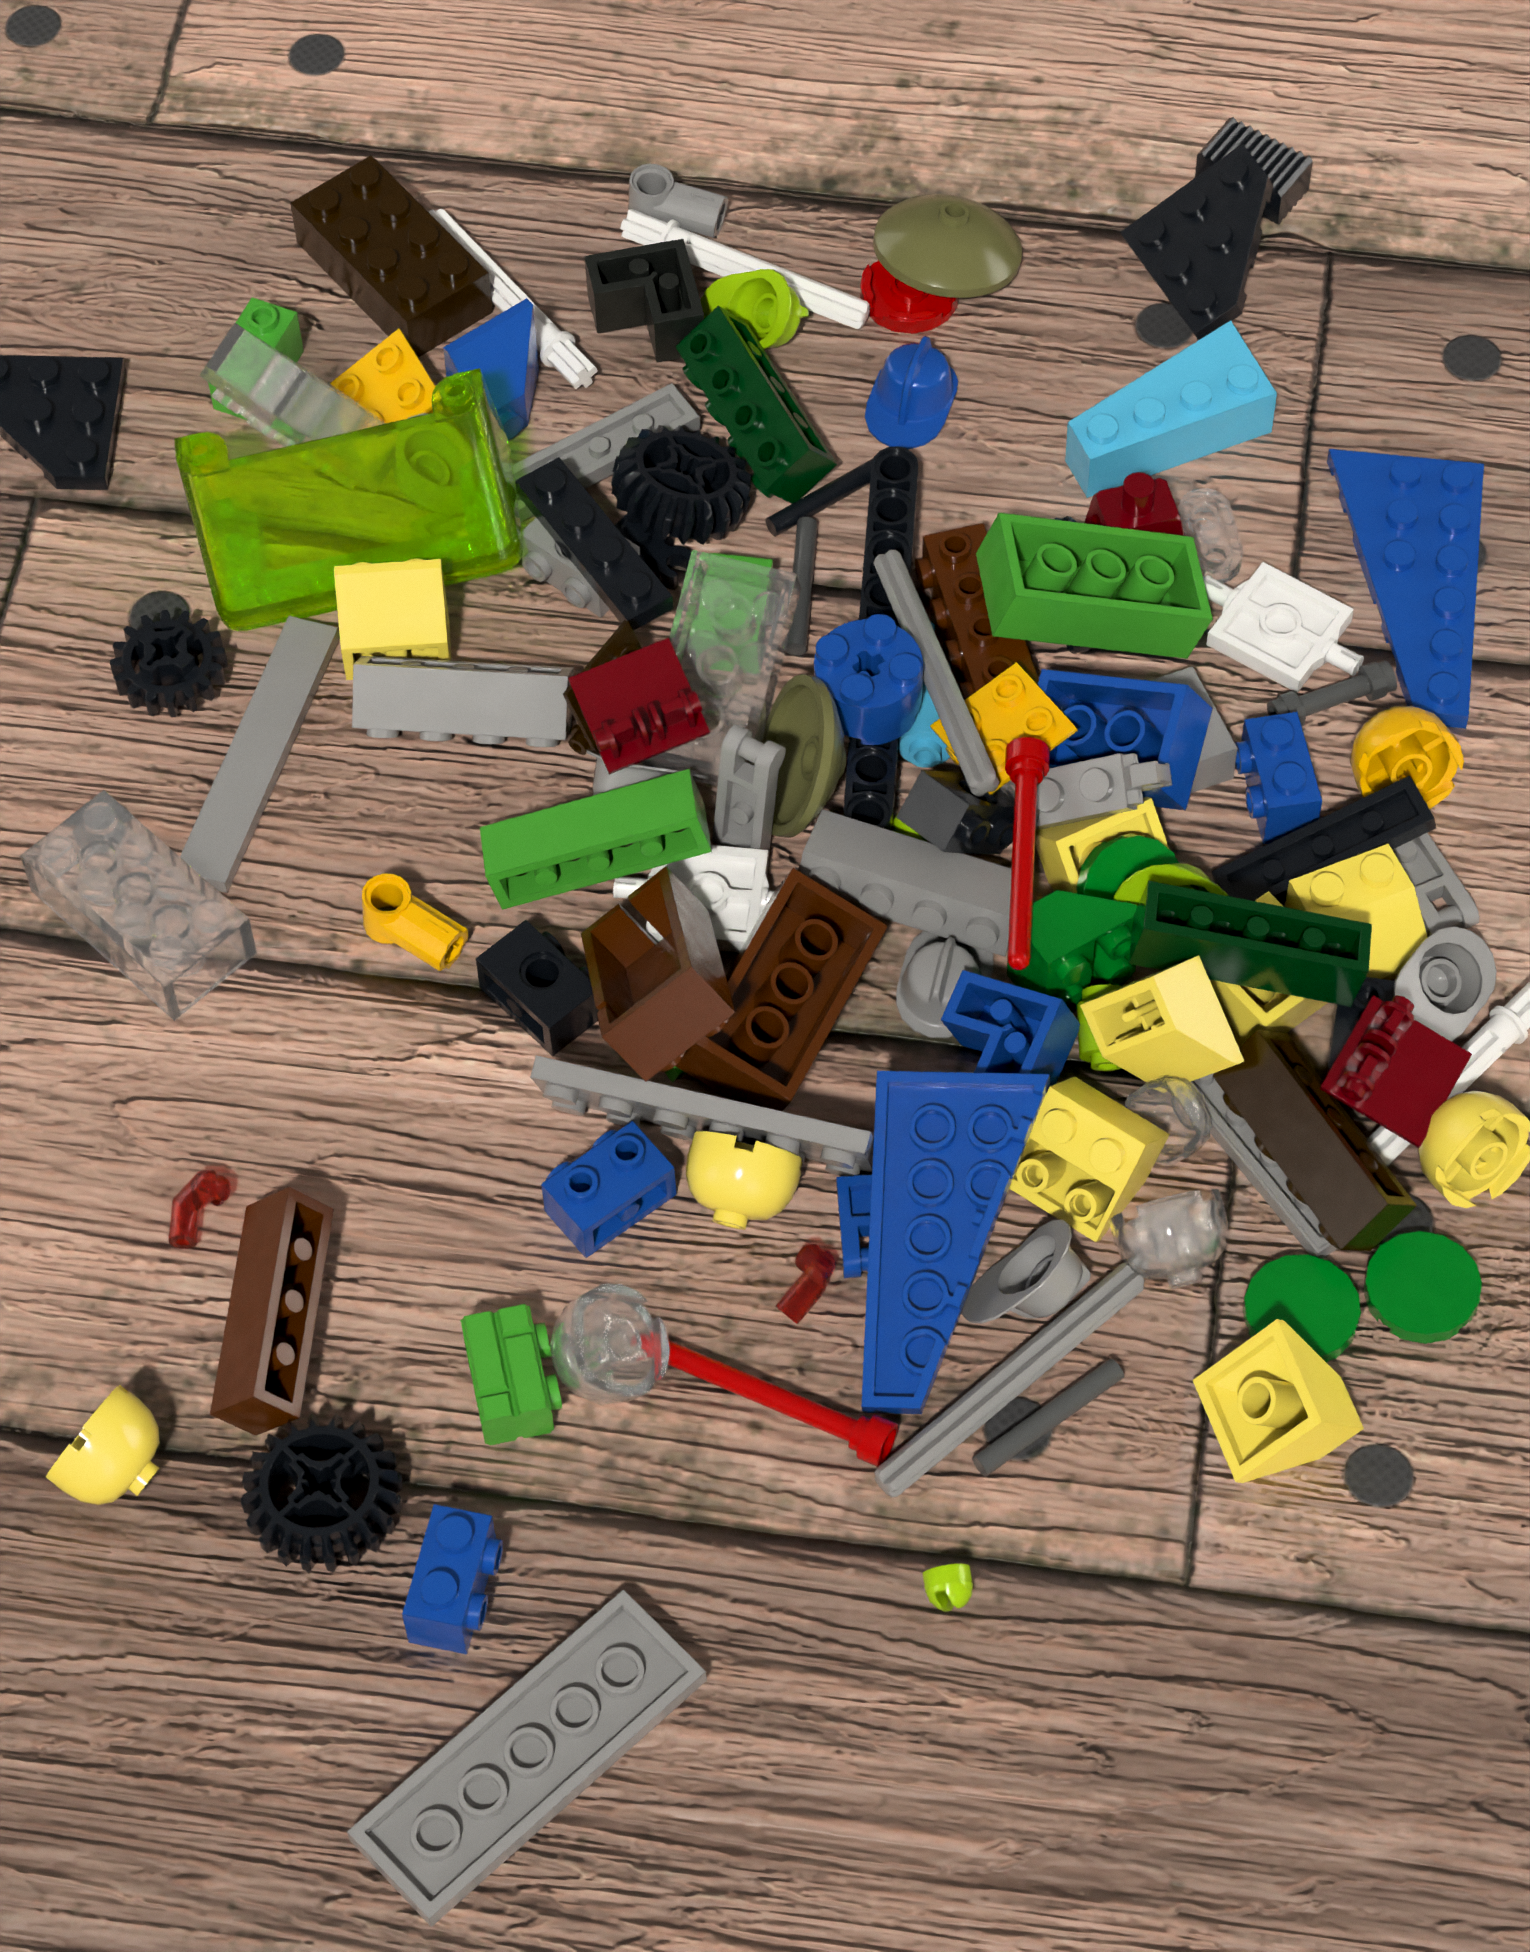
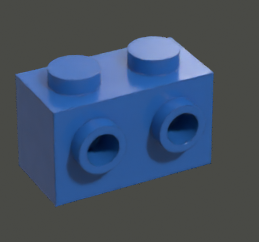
[1235,712,1322,845]
[541,1121,677,1258]
[402,1504,503,1655]

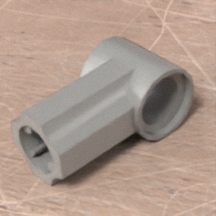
[628,163,728,238]

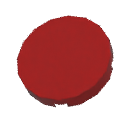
[860,260,959,334]

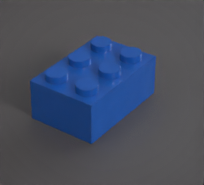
[1038,669,1213,811]

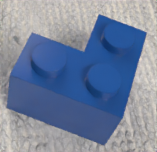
[941,970,1080,1095]

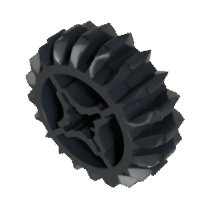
[611,425,751,545]
[241,1413,403,1574]

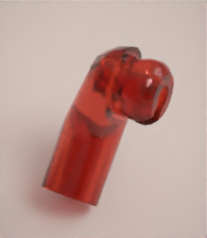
[168,1169,231,1249]
[775,1243,836,1325]

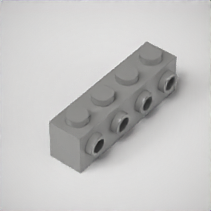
[352,656,574,747]
[799,809,1011,957]

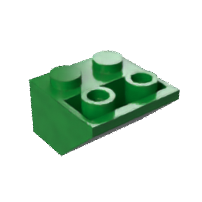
[1007,890,1137,1012]

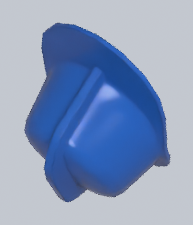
[865,336,958,450]

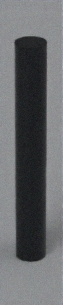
[765,458,873,537]

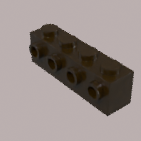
[1212,1030,1417,1251]

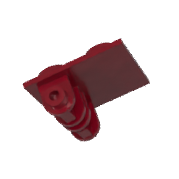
[568,638,710,774]
[1319,995,1472,1148]

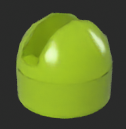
[922,1564,973,1612]

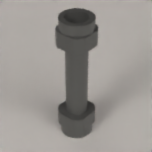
[1267,660,1397,726]

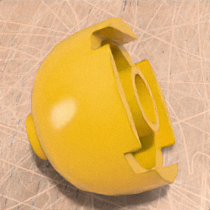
[1350,706,1464,809]

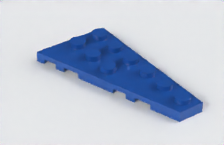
[1327,449,1484,729]
[861,1071,1050,1414]

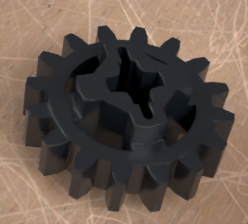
[110,610,228,718]

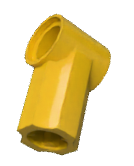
[362,874,468,971]

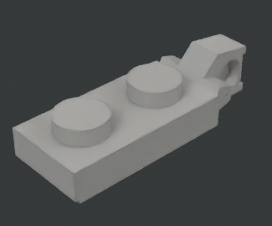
[1036,753,1172,830]

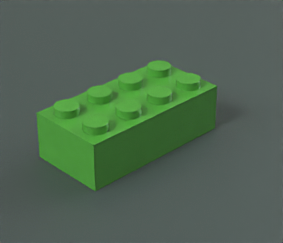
[976,513,1213,659]

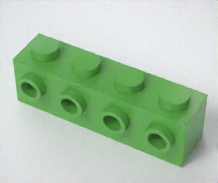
[480,769,712,910]

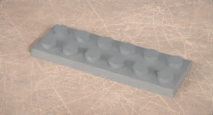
[530,1055,874,1176]
[347,1590,707,1927]

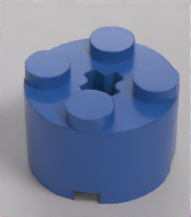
[814,614,923,745]

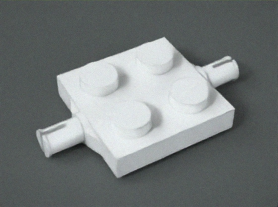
[1204,562,1364,693]
[613,845,775,953]

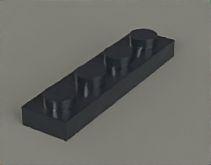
[515,457,674,631]
[1211,776,1436,903]

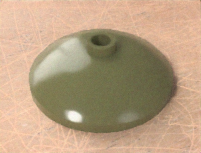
[873,194,1022,298]
[761,674,846,838]

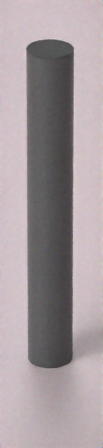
[785,517,818,656]
[972,1359,1124,1477]

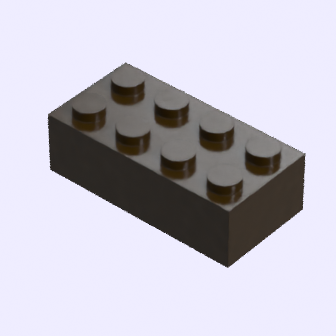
[290,155,493,358]

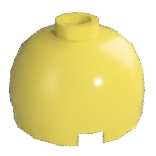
[1418,1090,1530,1208]
[686,1131,803,1230]
[46,1385,160,1505]

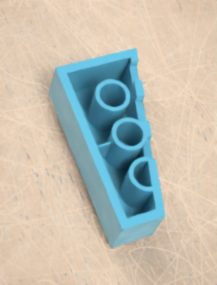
[1065,320,1277,498]

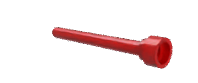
[1005,737,1050,970]
[635,1332,898,1467]

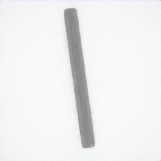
[874,550,999,796]
[874,1263,1145,1497]

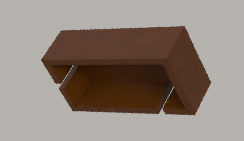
[581,866,735,1082]

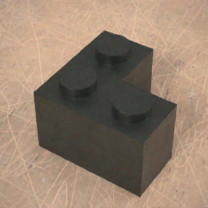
[584,239,704,363]

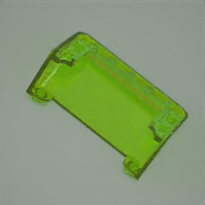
[174,368,524,631]

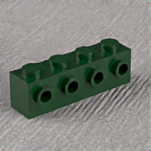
[675,306,837,504]
[1129,881,1372,1007]

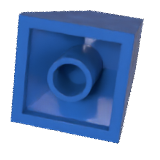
[443,298,539,451]

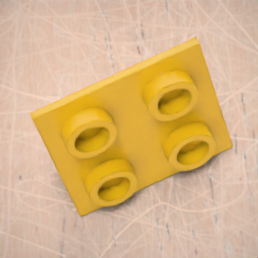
[321,328,444,463]
[930,662,1078,795]

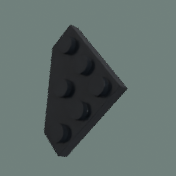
[1120,143,1273,340]
[0,355,126,490]

